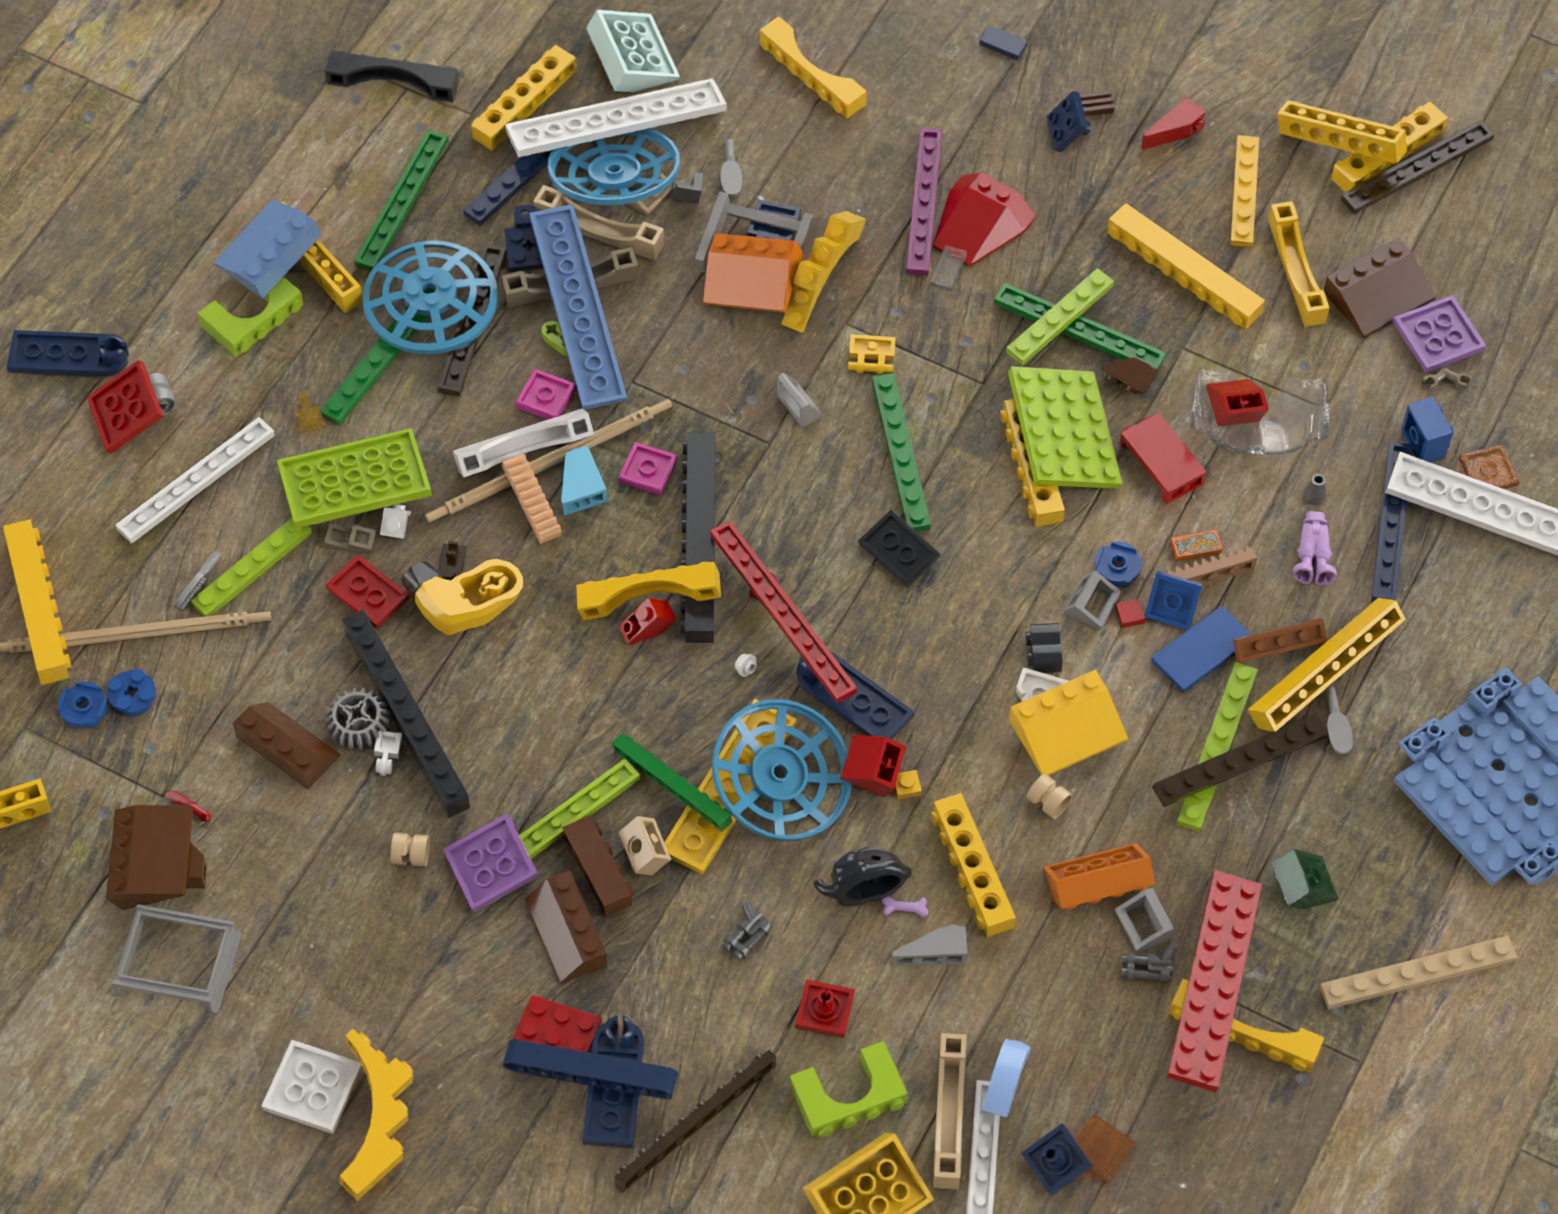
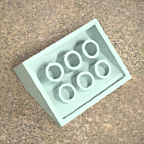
[586,10,680,92]

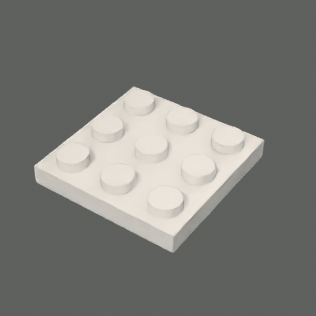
[261,1040,363,1134]

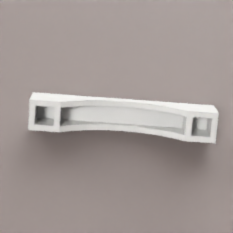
[452,409,594,477]

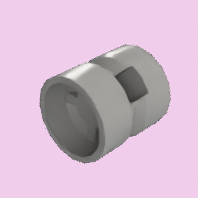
[149,373,176,415]

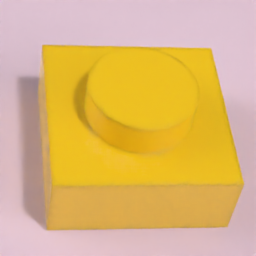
[895,770,922,799]

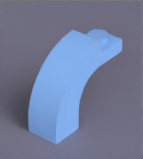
[982,1038,1031,1117]

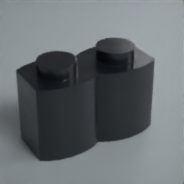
[1025,623,1063,673]

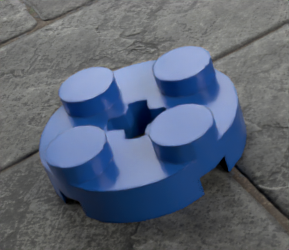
[1094,542,1142,588]
[107,669,157,717]
[58,682,108,728]

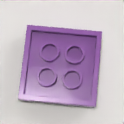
[1393,295,1486,373]
[443,813,539,912]

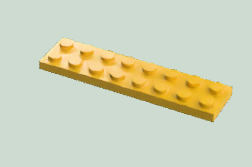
[664,699,797,875]

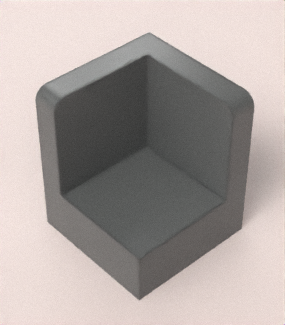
[672,172,703,204]

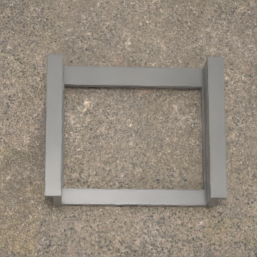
[695,191,813,273]
[111,904,242,1015]

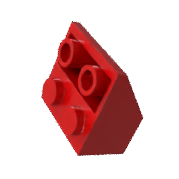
[1206,379,1269,427]
[840,735,906,797]

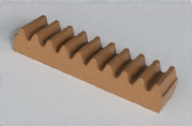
[1167,545,1257,585]

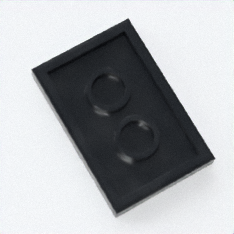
[858,510,940,588]

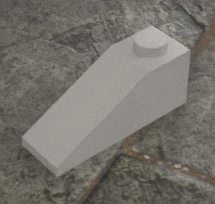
[891,925,968,967]

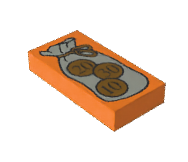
[1171,530,1222,561]

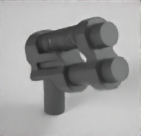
[722,902,772,960]
[1121,945,1177,983]

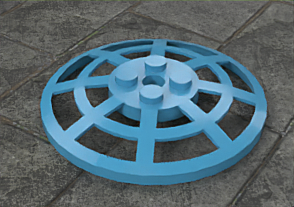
[548,128,680,205]
[363,241,498,355]
[712,699,852,841]

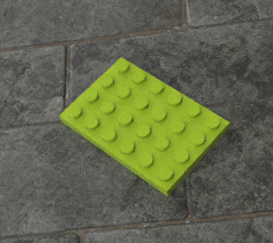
[1008,366,1123,489]
[277,428,432,529]

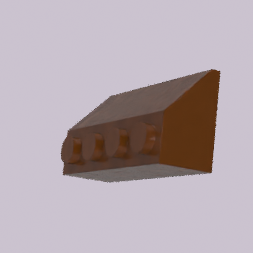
[233,702,340,789]
[525,871,607,984]

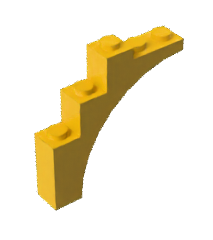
[781,211,866,333]
[340,1029,413,1201]

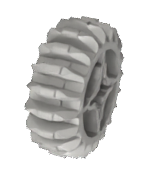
[325,687,390,750]

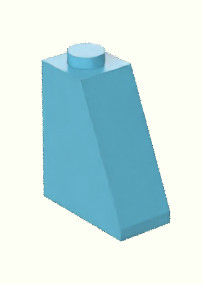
[561,446,607,516]

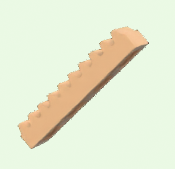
[502,454,562,544]

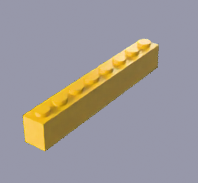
[1107,203,1265,330]
[3,519,72,685]
[1248,598,1406,732]

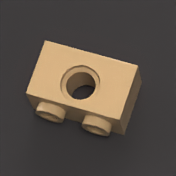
[619,816,671,875]

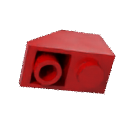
[619,598,676,645]

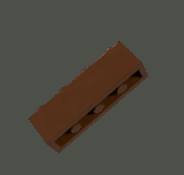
[562,816,634,917]

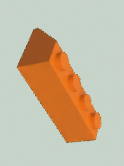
[1043,843,1155,910]

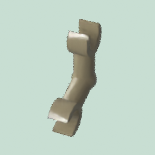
[1422,367,1471,392]

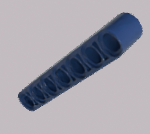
[502,1039,678,1100]

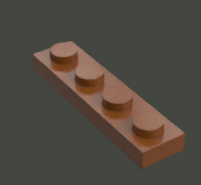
[1232,618,1327,663]

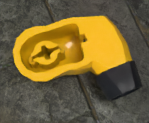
[402,559,523,635]

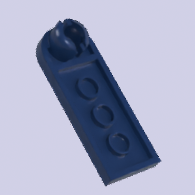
[7,330,129,377]
[796,651,914,740]
[582,1015,644,1148]

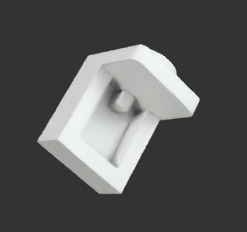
[380,504,411,539]

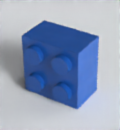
[1401,397,1453,463]

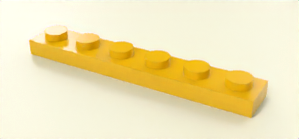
[1230,135,1259,247]

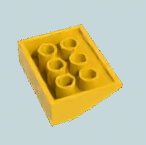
[1009,670,1128,776]
[802,1132,934,1214]

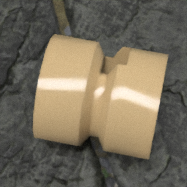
[1026,774,1073,819]
[391,832,430,867]

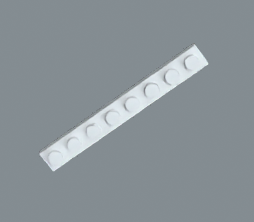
[115,417,275,544]

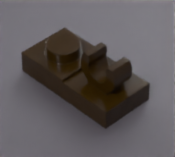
[438,541,467,581]

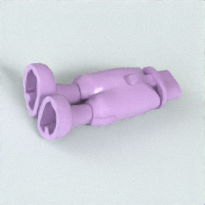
[1293,511,1337,586]

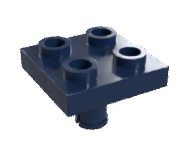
[1046,91,1092,152]
[1021,1123,1093,1196]

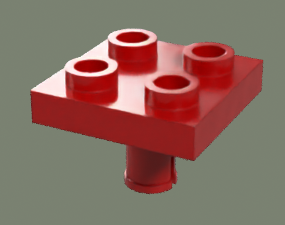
[795,979,855,1038]

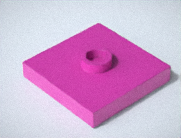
[515,369,576,420]
[618,442,678,496]

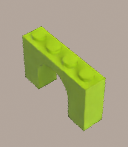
[197,277,304,357]
[790,1041,908,1138]

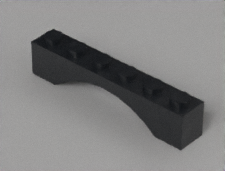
[325,51,459,102]

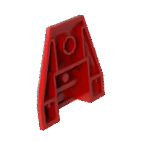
[932,172,1036,267]

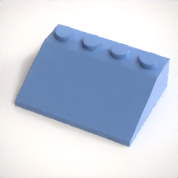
[214,199,322,299]

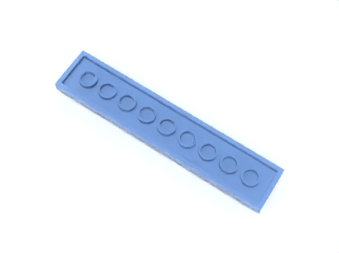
[530,204,627,410]

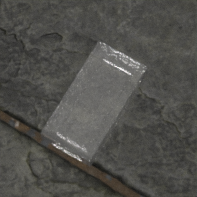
[930,245,967,292]

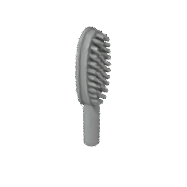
[721,139,742,199]
[173,551,221,610]
[1325,687,1353,756]

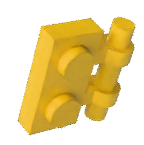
[848,334,896,375]

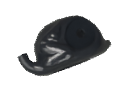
[814,846,911,907]

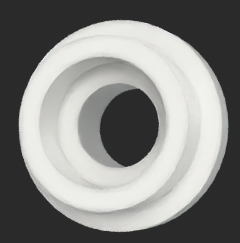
[735,654,757,677]

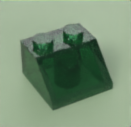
[1272,849,1339,910]

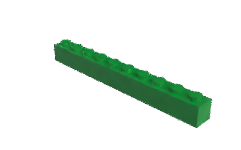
[612,733,732,832]

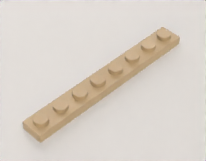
[1320,935,1517,1009]

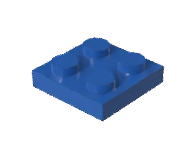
[1144,571,1203,630]

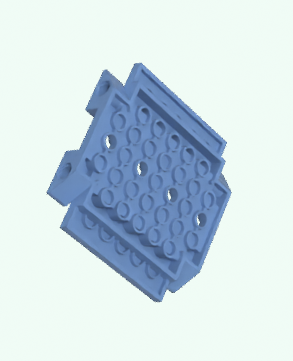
[1394,667,1558,886]

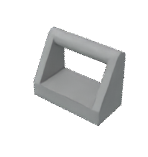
[777,373,821,428]
[1063,570,1121,630]
[1115,888,1174,952]

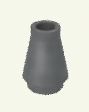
[1304,474,1327,505]

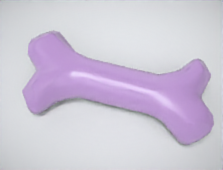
[882,896,929,918]

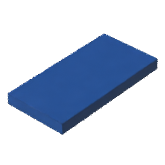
[1151,606,1251,693]

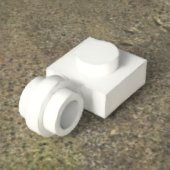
[374,731,403,776]

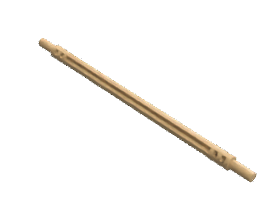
[424,399,672,523]
[0,611,272,654]

